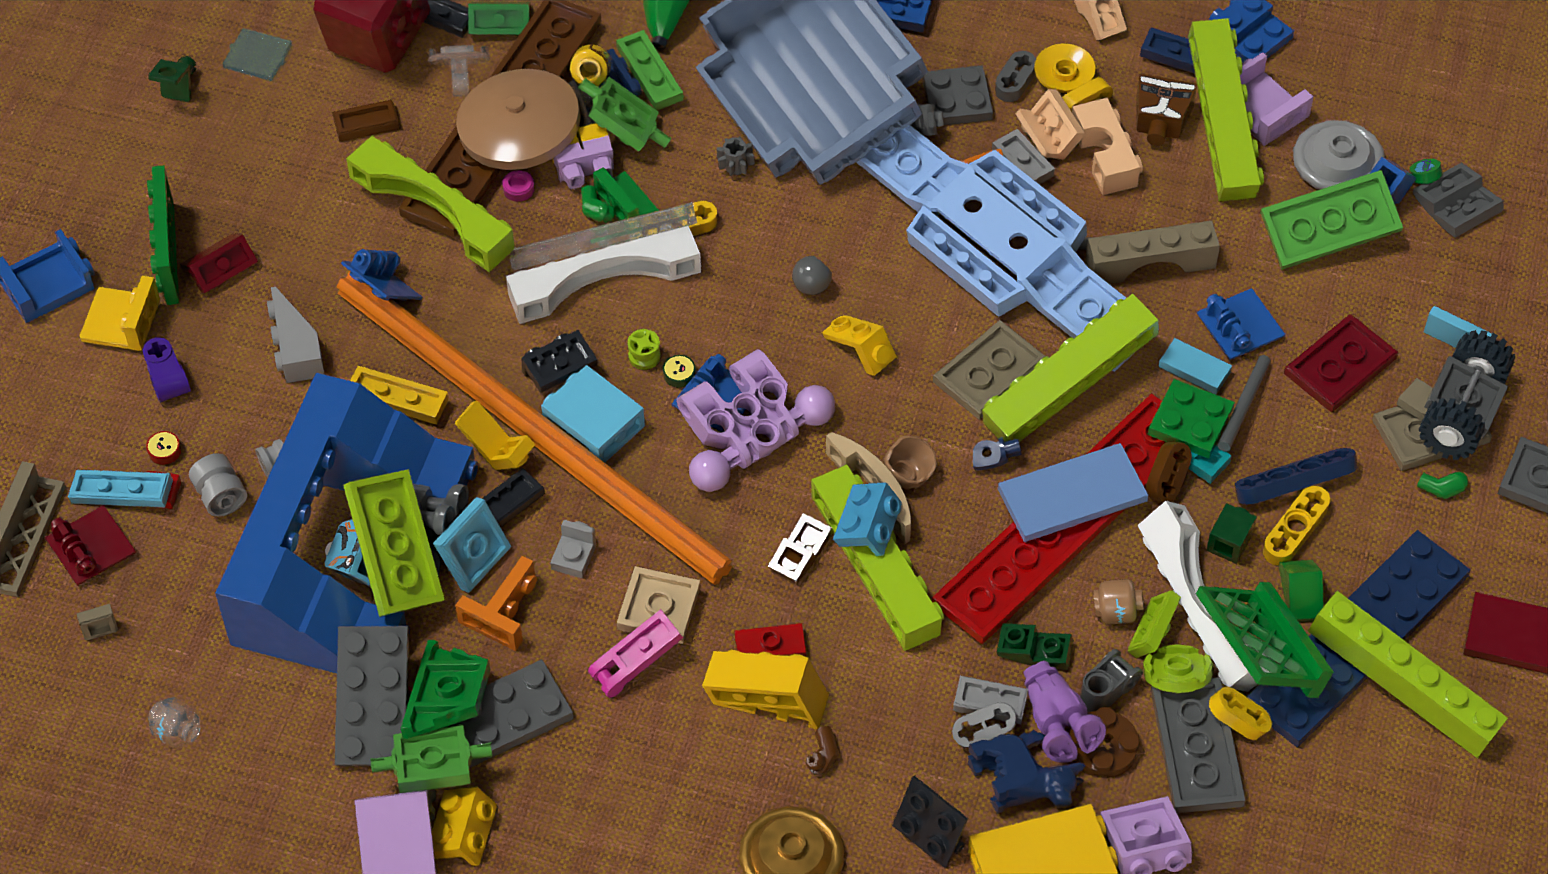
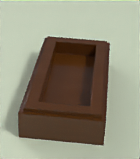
[332,99,399,142]

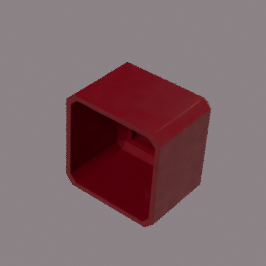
[313,0,431,73]

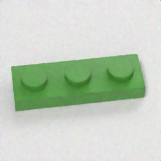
[616,30,683,110]

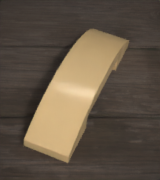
[826,432,911,544]

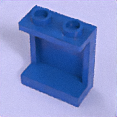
[0,229,95,323]

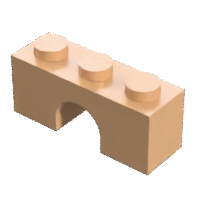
[1072,98,1143,195]

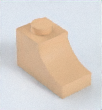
[1074,0,1127,40]

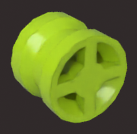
[627,329,661,370]

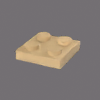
[617,566,701,644]

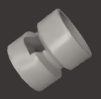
[188,453,247,517]

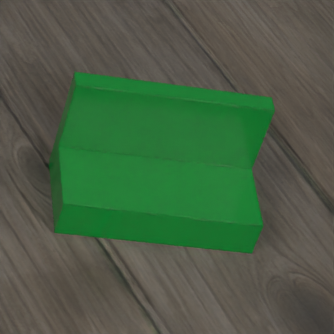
[468,1,530,34]
[593,167,660,232]

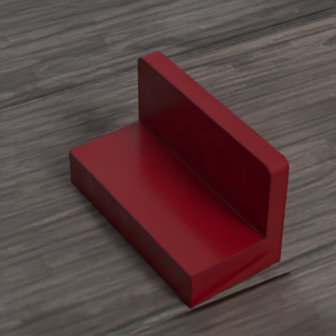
[180,233,258,293]

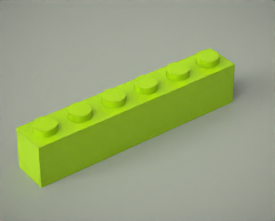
[1188,18,1264,202]
[982,293,1158,442]
[811,464,944,651]
[1308,591,1508,758]

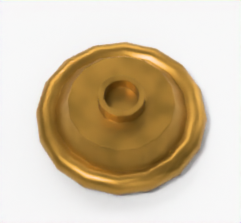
[739,806,844,874]

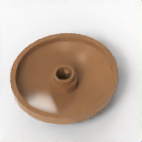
[456,69,581,170]

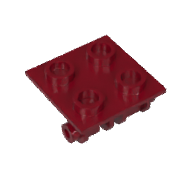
[45,505,136,586]

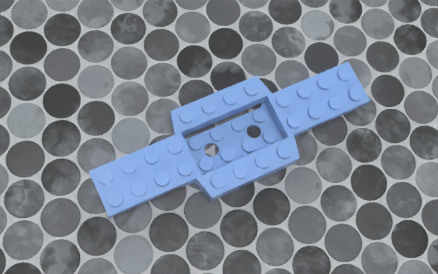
[856,125,1159,372]

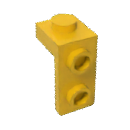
[822,315,897,376]
[455,401,535,470]

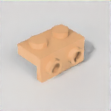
[1016,89,1086,160]

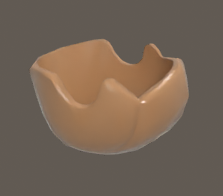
[883,436,937,489]

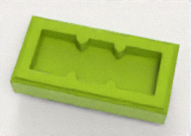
[1127,590,1181,658]

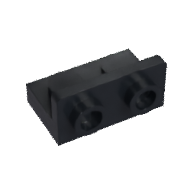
[521,330,597,393]

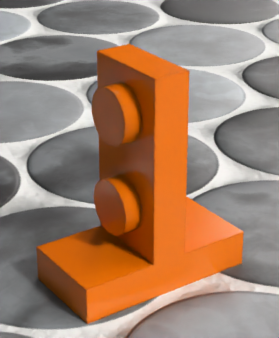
[455,556,537,651]

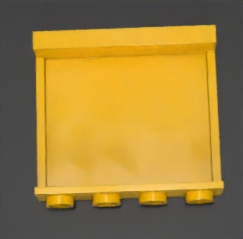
[968,804,1118,874]

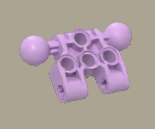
[676,349,835,492]

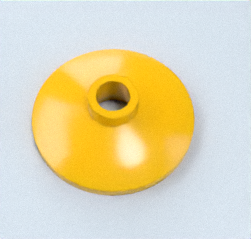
[1034,43,1096,93]

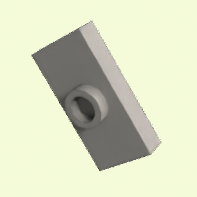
[953,675,1028,724]

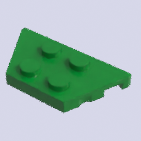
[401,640,491,739]

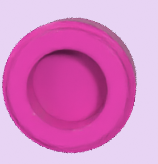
[502,170,534,202]

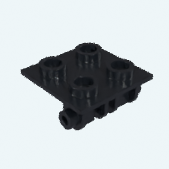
[892,775,969,868]

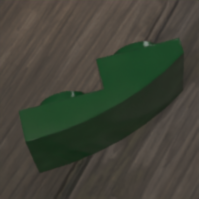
[997,623,1074,670]

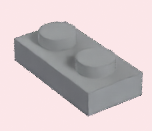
[992,129,1055,185]

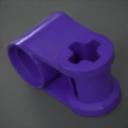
[143,337,191,402]

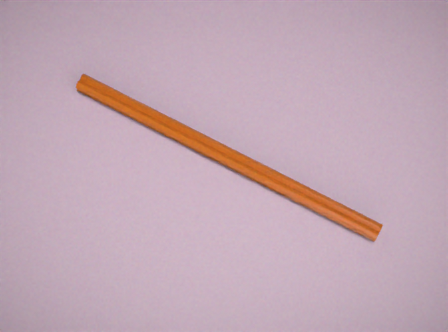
[337,271,732,585]

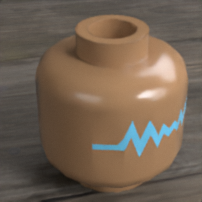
[1094,579,1144,624]

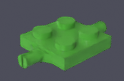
[578,77,671,151]
[370,725,492,793]

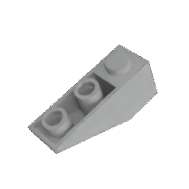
[267,287,325,383]

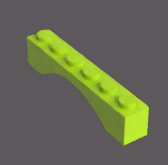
[346,136,515,272]

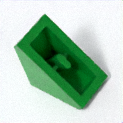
[1278,560,1323,623]

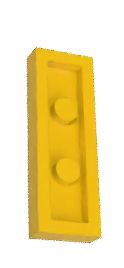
[350,366,449,425]

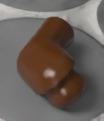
[806,726,839,774]

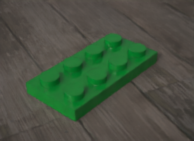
[147,165,180,305]

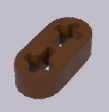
[1146,441,1192,502]

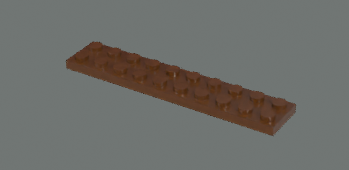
[399,0,602,238]

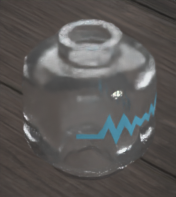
[148,697,201,748]

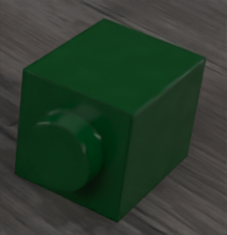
[1206,503,1257,564]

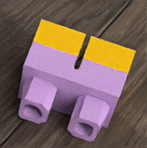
[551,123,614,189]

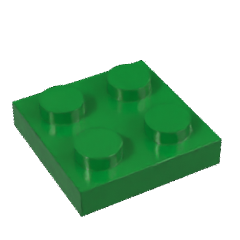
[1148,379,1235,459]

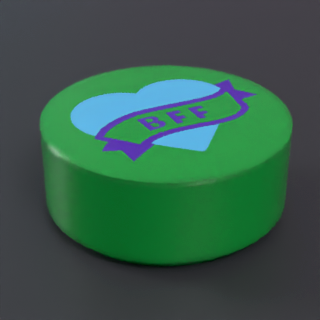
[1410,159,1443,184]

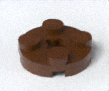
[1069,707,1139,778]

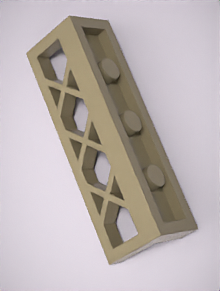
[0,461,66,597]

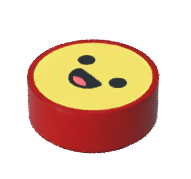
[146,431,181,465]

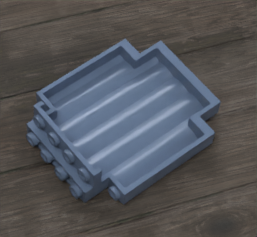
[696,0,928,185]

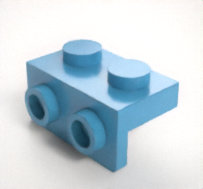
[833,482,902,556]

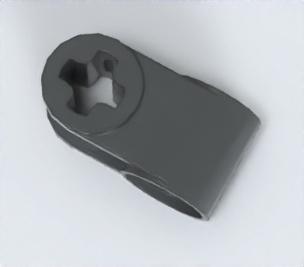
[1080,648,1143,712]

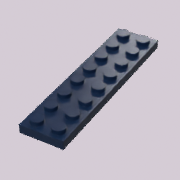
[1247,530,1471,748]

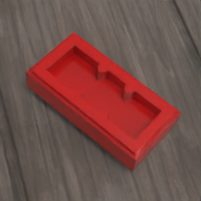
[734,623,806,657]

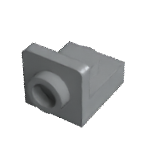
[550,520,596,579]

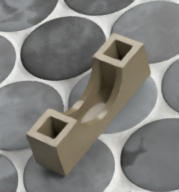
[1085,220,1220,284]

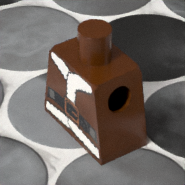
[1136,74,1197,146]

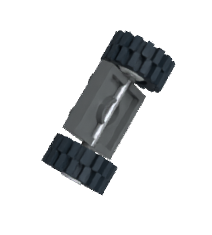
[1419,330,1515,460]

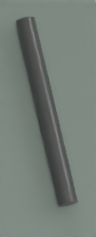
[1218,355,1271,452]

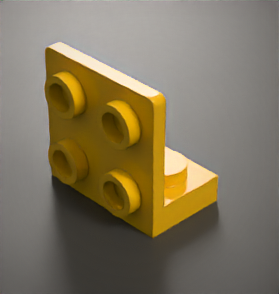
[80,275,160,351]

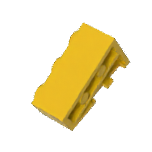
[702,650,829,729]

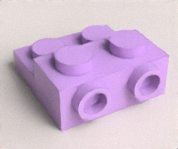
[1100,796,1192,874]

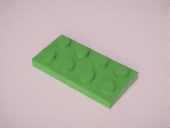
[1260,170,1403,270]

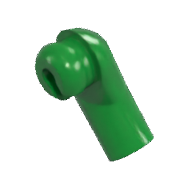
[581,185,615,223]
[1417,472,1468,499]

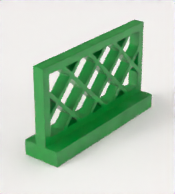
[1196,581,1334,698]

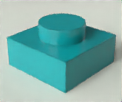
[1188,445,1232,484]

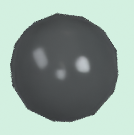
[792,256,832,295]

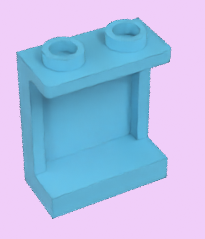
[541,365,645,462]

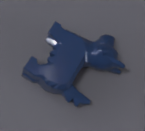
[968,730,1085,814]

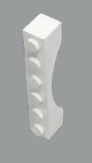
[506,225,701,324]
[1138,501,1273,692]

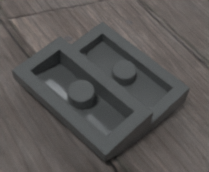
[1413,162,1504,238]

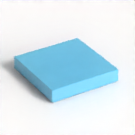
[433,497,512,593]

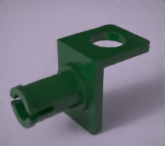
[148,56,197,102]

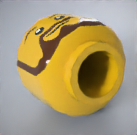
[570,44,611,86]

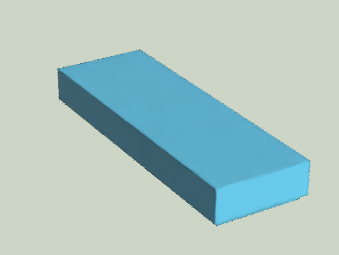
[68,470,173,507]

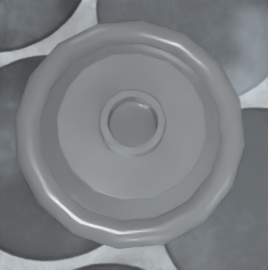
[1293,120,1385,190]

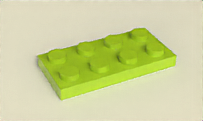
[343,469,444,617]

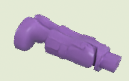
[1024,661,1106,762]

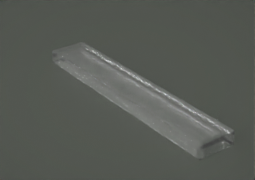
[509,202,697,270]

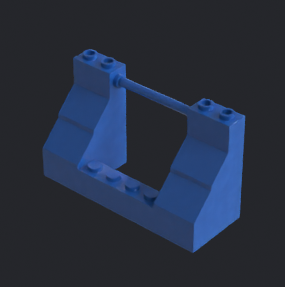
[215,373,478,674]

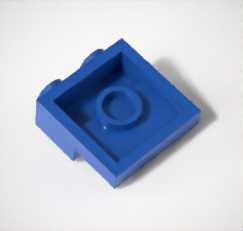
[1209,0,1294,63]

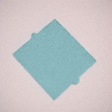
[222,28,292,81]

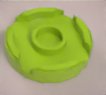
[1143,644,1213,693]

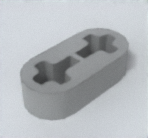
[952,702,1017,747]

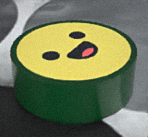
[663,355,696,388]

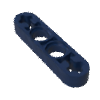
[1235,448,1358,504]

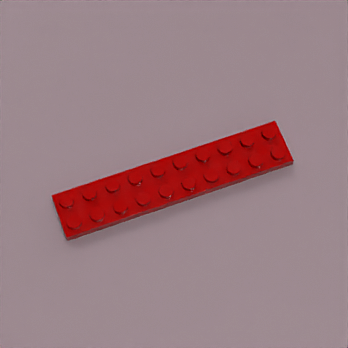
[932,393,1177,644]

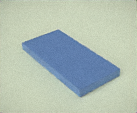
[998,443,1148,542]

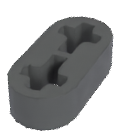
[995,51,1036,102]

